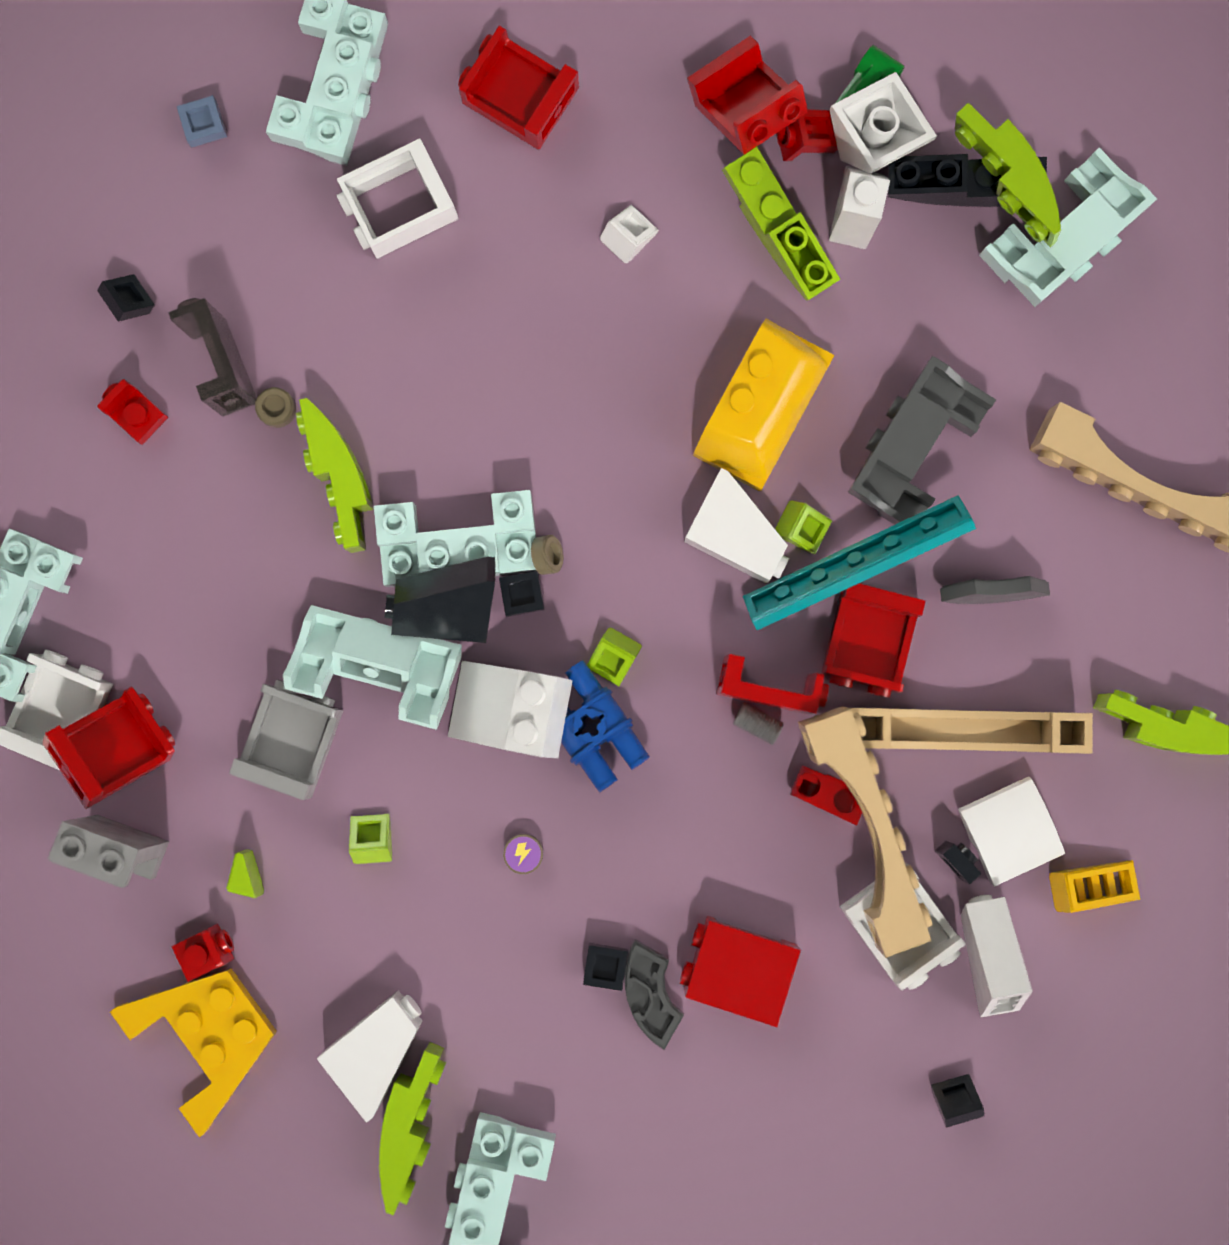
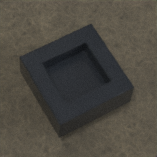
[97,274,155,322]
[499,571,545,617]
[935,841,982,884]
[583,943,628,991]
[931,1074,984,1128]

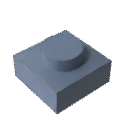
[176,95,228,148]

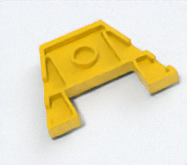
[110,968,277,1137]

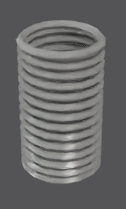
[733,702,784,745]

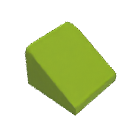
[775,500,832,555]
[587,627,642,686]
[349,814,392,864]
[226,849,264,898]

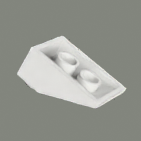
[448,660,573,758]

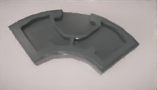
[940,576,1050,604]
[625,939,684,1050]

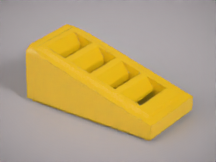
[1049,860,1141,913]

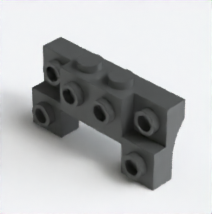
[848,356,996,525]

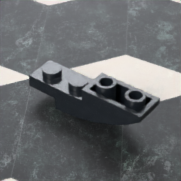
[888,154,1047,207]

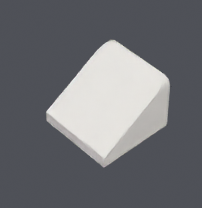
[600,205,659,263]

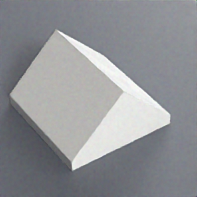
[830,72,937,174]

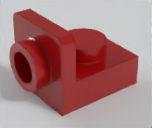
[777,109,838,161]
[97,379,169,445]
[171,923,235,982]

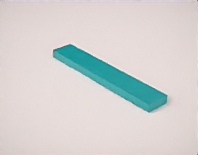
[742,495,976,630]

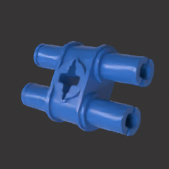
[561,660,650,793]

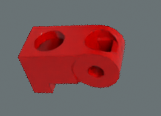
[790,765,862,826]

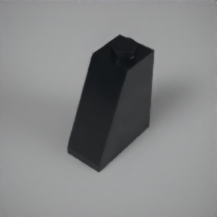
[385,556,495,643]

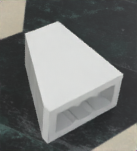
[829,166,890,249]
[684,468,789,584]
[960,895,1033,1018]
[317,990,422,1123]

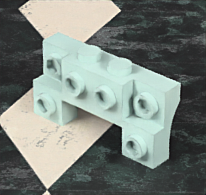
[266,0,388,166]
[979,147,1157,307]
[374,490,537,587]
[0,529,83,702]
[283,605,462,730]
[445,1112,556,1245]

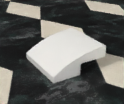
[958,776,1065,887]

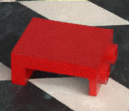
[458,25,579,150]
[687,36,808,155]
[821,583,926,698]
[716,654,829,714]
[42,686,175,809]
[679,916,801,1028]

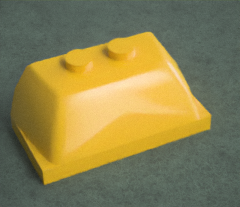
[693,318,835,492]

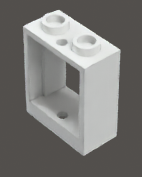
[336,138,458,259]

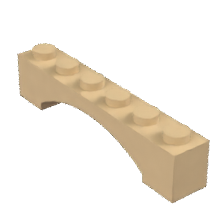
[1029,402,1229,553]
[797,706,932,958]
[849,708,1093,754]

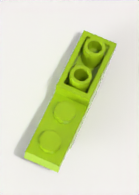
[954,103,1061,248]
[722,147,840,301]
[296,398,374,553]
[1093,689,1229,755]
[379,1042,447,1216]

